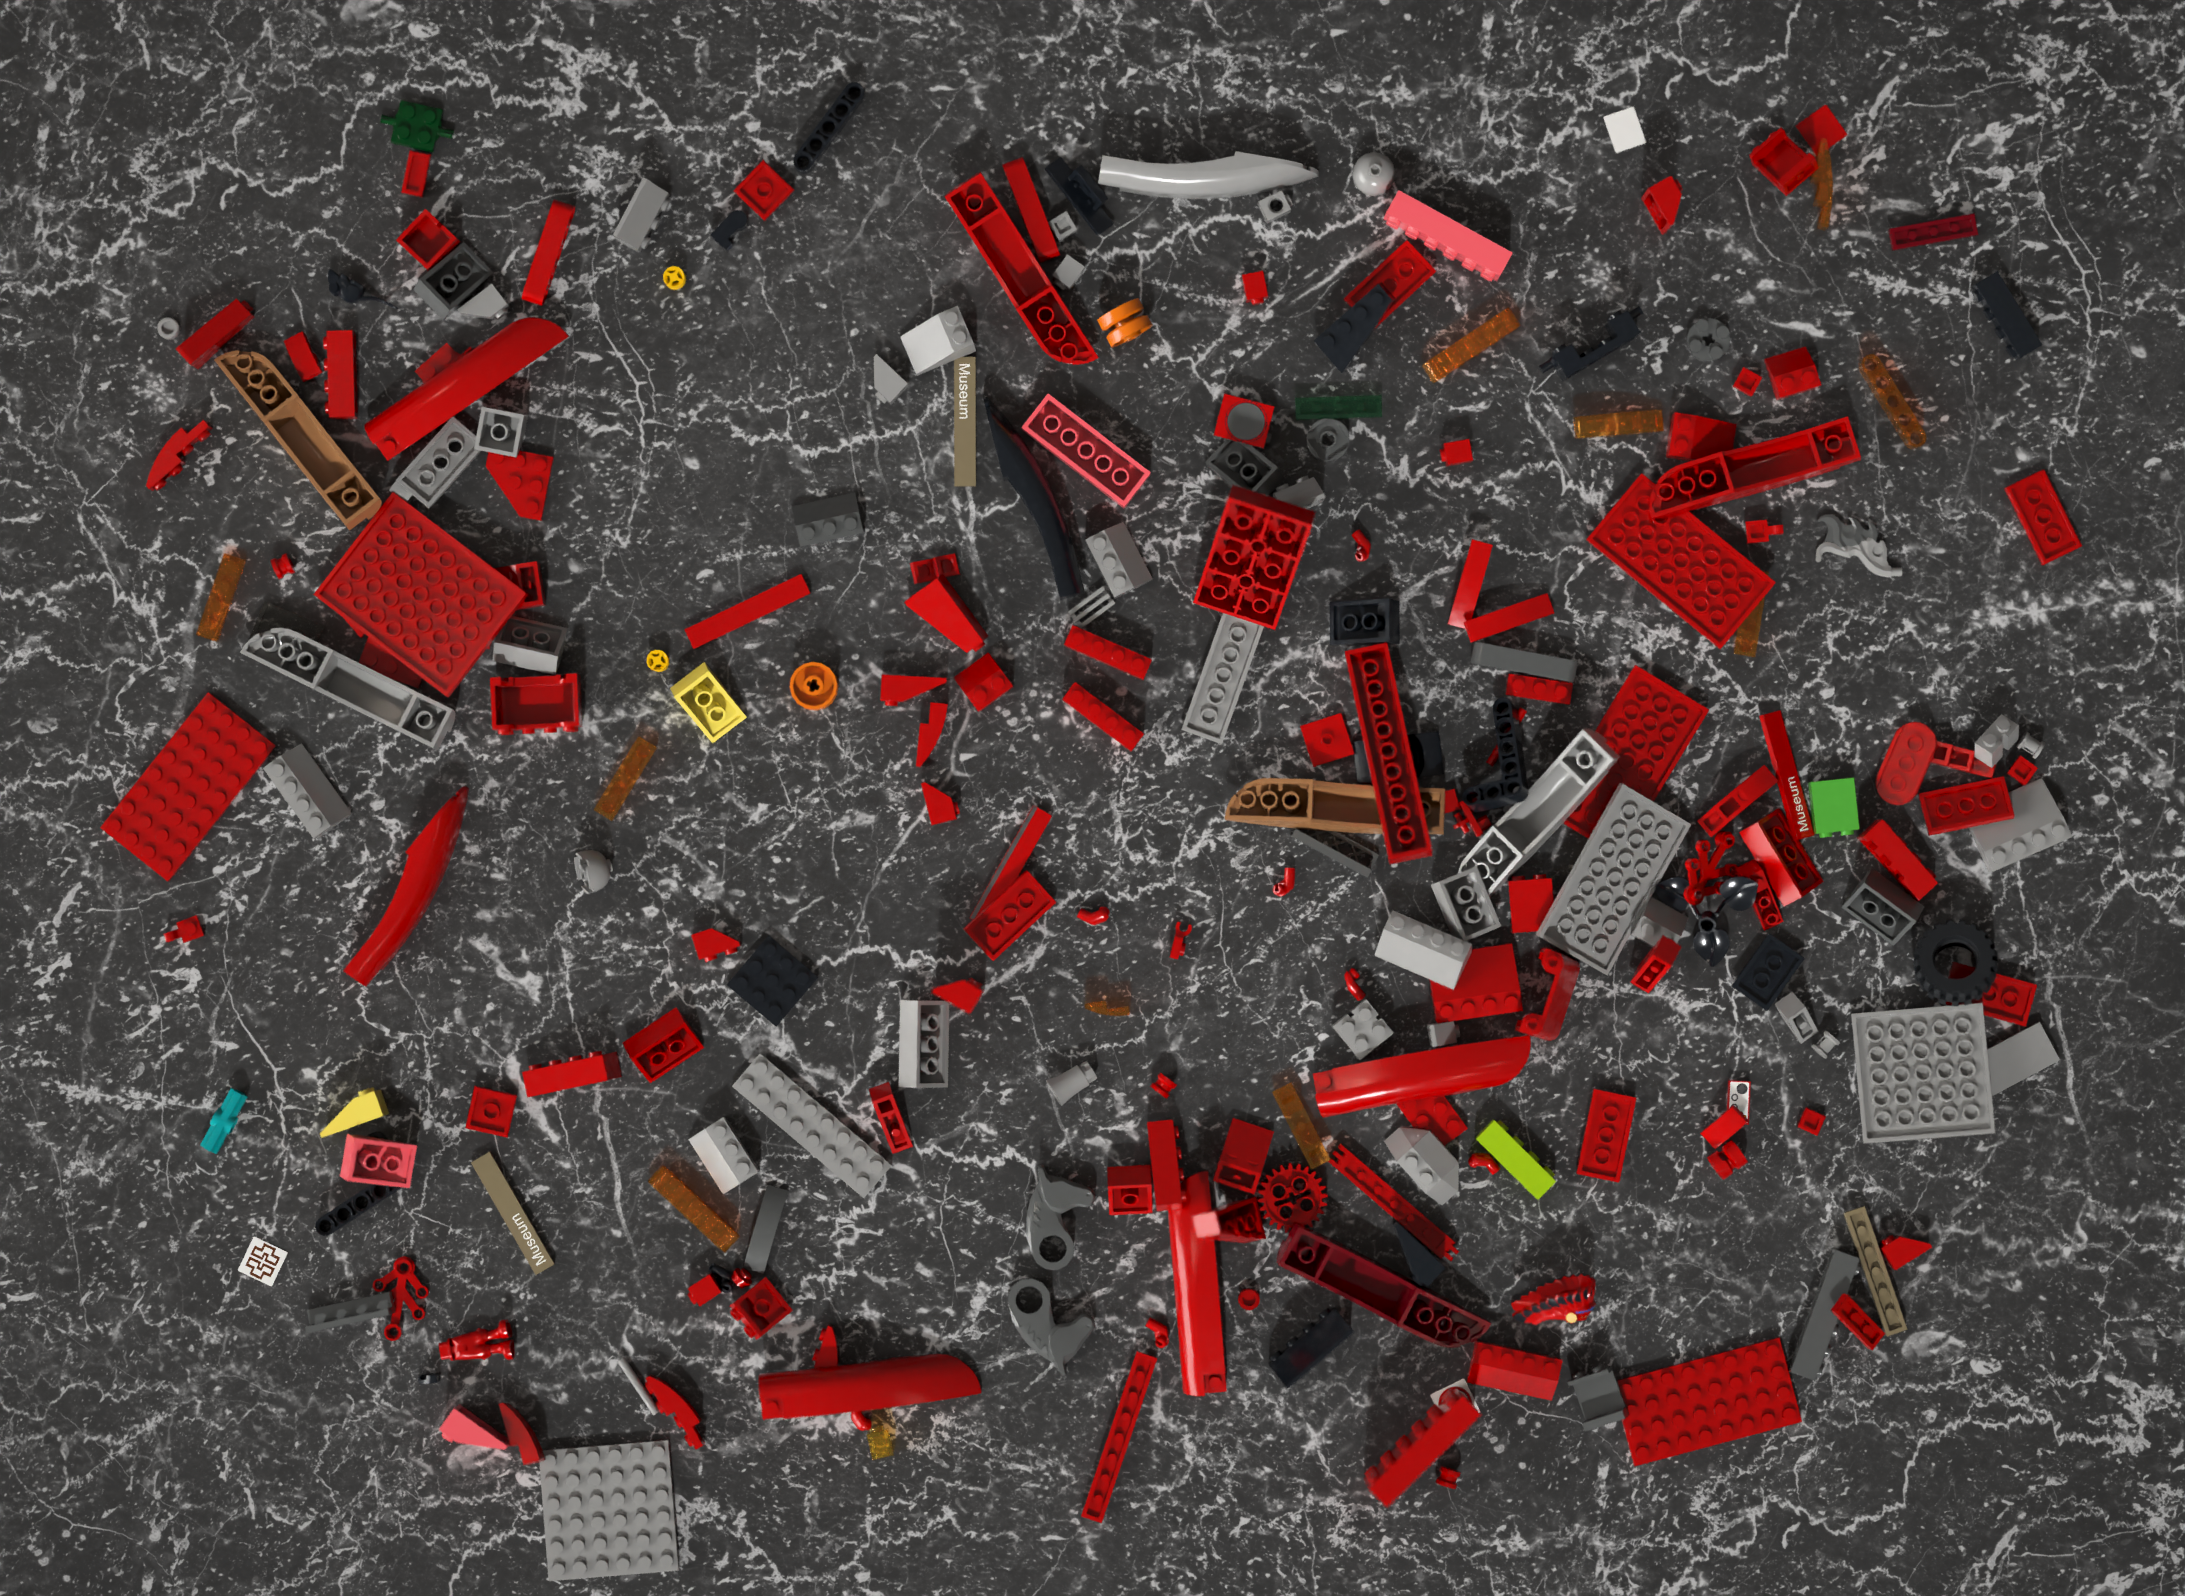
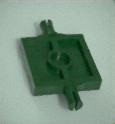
[380,100,454,153]

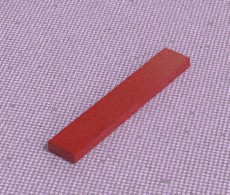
[684,574,811,649]

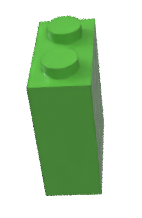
[1808,778,1859,838]

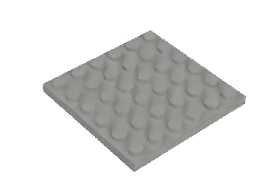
[1851,1003,1995,1144]
[539,1439,679,1581]

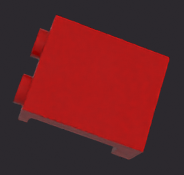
[1749,127,1819,196]
[1507,874,1554,933]

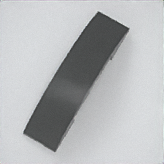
[743,1185,789,1274]

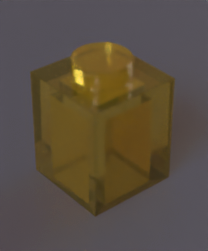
[867,1425,895,1460]

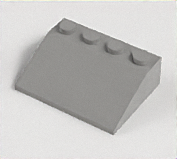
[1969,778,2072,872]

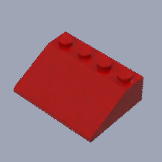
[1429,943,1523,1023]

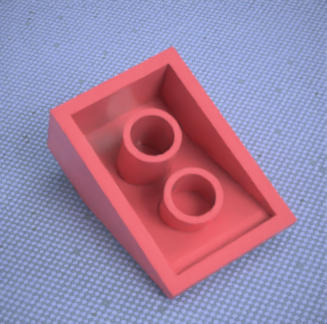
[340,1134,417,1188]
[439,1404,510,1450]

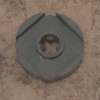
[1686,318,1730,362]
[1306,418,1349,462]

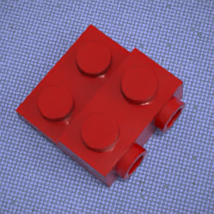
[730,1277,793,1340]

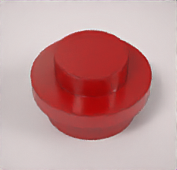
[731,1268,752,1288]

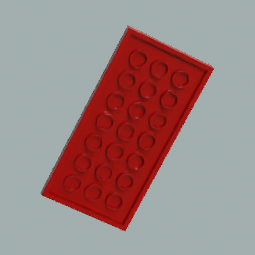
[1586,473,1776,649]
[1563,665,1709,839]
[100,692,277,881]
[1617,1337,1802,1466]

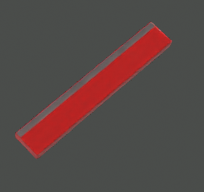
[970,805,1052,920]

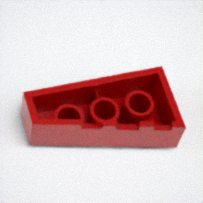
[1857,819,1938,901]
[522,1051,622,1097]
[1192,1197,1266,1243]

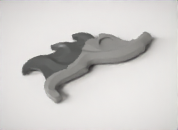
[1815,514,1902,578]

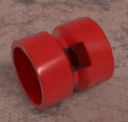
[1707,1140,1748,1180]

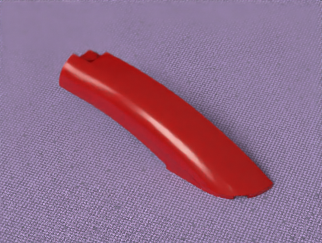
[1313,1035,1531,1118]

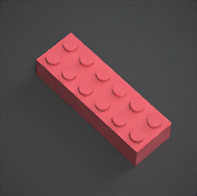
[1384,190,1512,282]
[1021,394,1151,509]

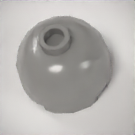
[1352,152,1396,196]
[574,850,613,894]

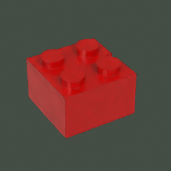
[396,209,460,271]

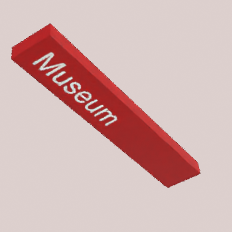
[1759,710,1814,841]

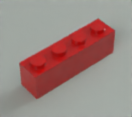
[323,330,358,419]
[1064,625,1152,680]
[1062,682,1144,752]
[1147,1119,1186,1211]

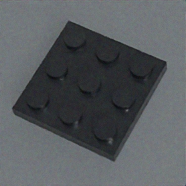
[727,935,818,1027]

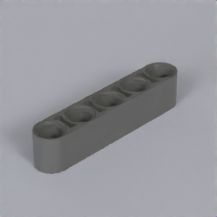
[1470,642,1578,683]

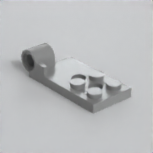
[389,417,481,509]

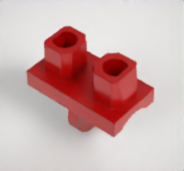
[1453,797,1492,837]

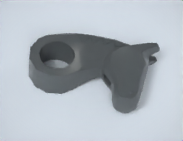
[1026,1165,1096,1270]
[1008,1277,1095,1376]

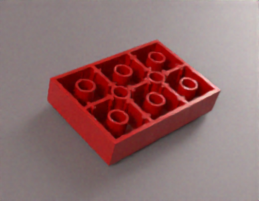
[1193,485,1316,630]
[1364,1388,1481,1507]

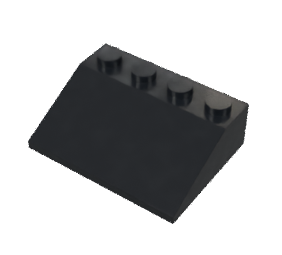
[1268,1307,1354,1389]

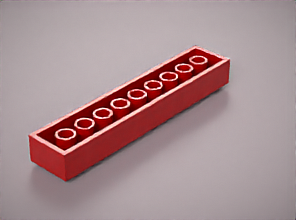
[1345,642,1432,865]

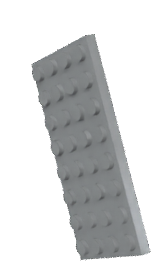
[1535,783,1691,976]

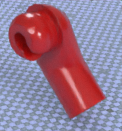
[1351,529,1371,562]
[1273,868,1295,897]
[1077,906,1110,925]
[1344,968,1366,1001]
[1468,1153,1501,1175]
[1145,1317,1169,1348]
[851,1411,872,1431]

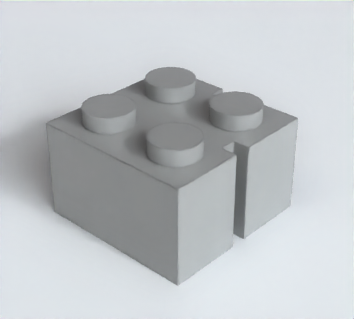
[1332,999,1393,1060]

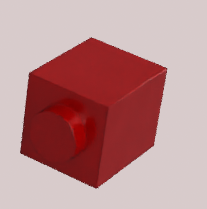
[1241,271,1268,305]
[1439,439,1473,467]
[687,1273,722,1307]

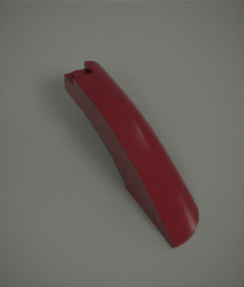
[1277,1223,1492,1348]

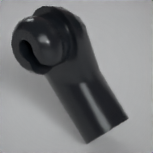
[708,1263,733,1293]

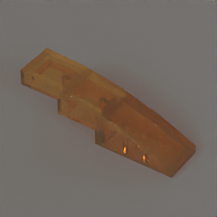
[1810,138,1833,231]
[1573,410,1664,439]

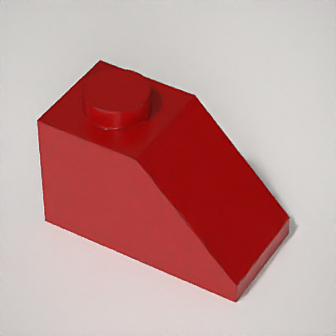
[921,782,960,826]
[1879,1234,1932,1270]

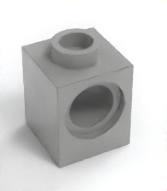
[1258,190,1293,224]
[1052,254,1085,290]

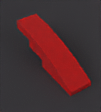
[1447,539,1493,629]
[1463,593,1554,642]
[1931,741,1997,779]

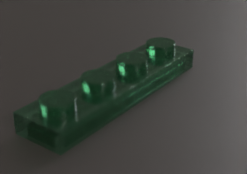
[1295,395,1382,420]

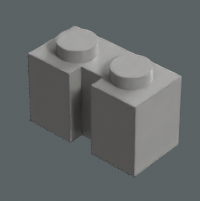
[1974,714,2019,768]

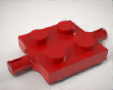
[415,343,473,383]

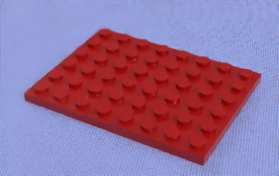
[313,492,528,698]

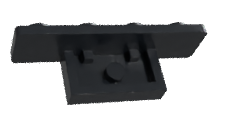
[1045,157,1114,236]

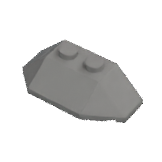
[1384,1126,1459,1205]

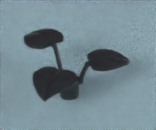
[1655,876,1758,967]

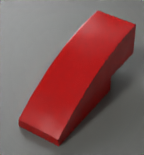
[916,702,948,767]
[499,1403,545,1465]

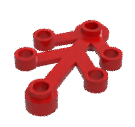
[1684,831,1738,905]
[373,1256,429,1341]

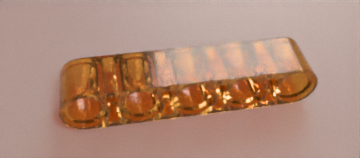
[1422,307,1521,384]
[1858,354,1926,449]
[648,1165,740,1253]

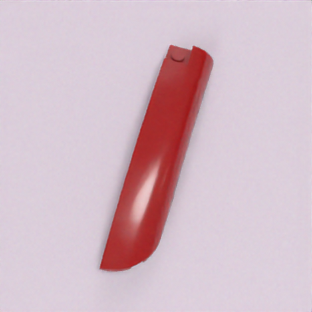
[944,171,1099,365]
[364,317,569,461]
[1649,416,1861,519]
[343,786,469,987]
[1168,1170,1227,1396]
[759,1354,982,1419]

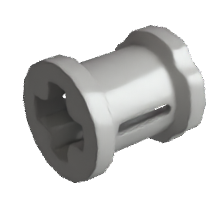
[2016,731,2045,759]
[1811,1030,1840,1059]

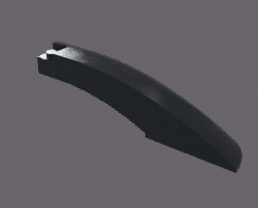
[983,397,1085,600]

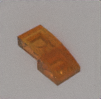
[1085,1001,1130,1016]

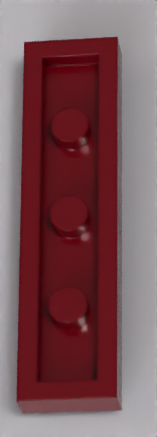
[1888,214,1978,251]

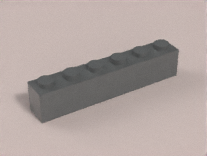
[1788,1248,1861,1381]

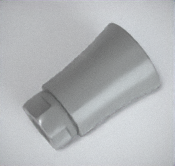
[1046,1061,1097,1106]

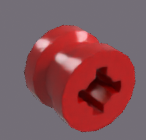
[270,553,296,579]
[1150,1072,1177,1099]
[1436,1466,1461,1489]

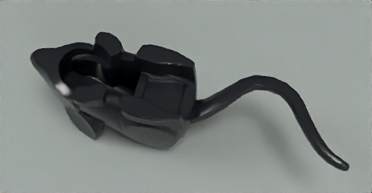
[328,269,398,309]

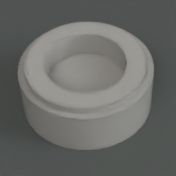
[157,317,180,340]

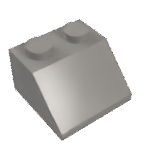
[474,407,528,458]
[1630,897,1689,947]

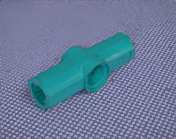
[200,1088,248,1154]

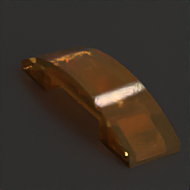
[1272,1083,1331,1170]

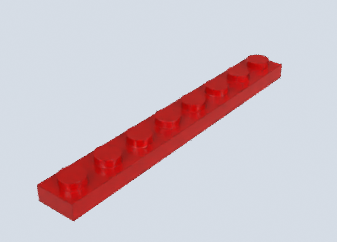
[1081,1351,1157,1523]

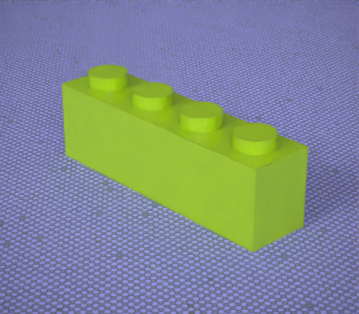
[1475,1119,1556,1200]

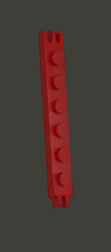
[1327,1144,1459,1261]

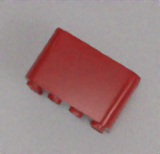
[490,673,583,735]

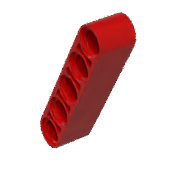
[1002,157,1060,263]
[522,199,575,306]

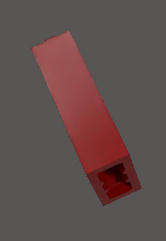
[176,298,255,369]
[904,574,988,653]

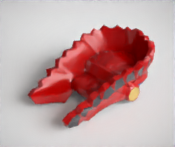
[1511,1274,1596,1325]

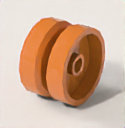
[1097,298,1153,348]
[790,662,839,711]

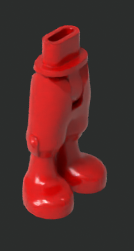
[438,1319,515,1361]

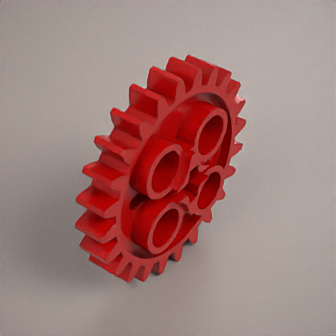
[1257,1163,1328,1233]

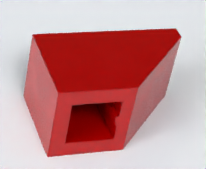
[691,928,742,962]

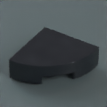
[418,1372,440,1384]

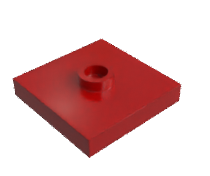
[733,160,795,221]
[1300,713,1354,767]
[465,1086,518,1138]

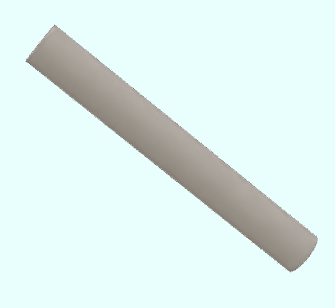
[617,1357,659,1416]

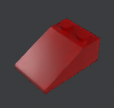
[1666,412,1736,461]

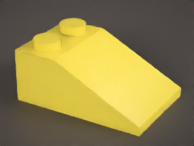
[670,662,747,743]
[320,1087,389,1138]

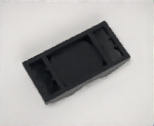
[1353,731,1444,785]

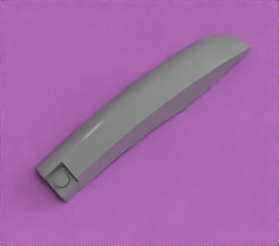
[1098,151,1319,199]
[240,628,456,751]
[1458,728,1619,898]

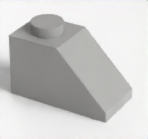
[457,284,510,320]
[874,354,909,404]
[1775,992,1819,1044]
[1427,1021,1460,1047]

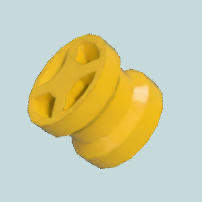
[663,266,686,290]
[647,650,669,672]

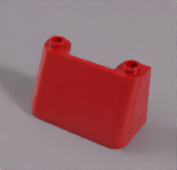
[1514,948,1580,1041]

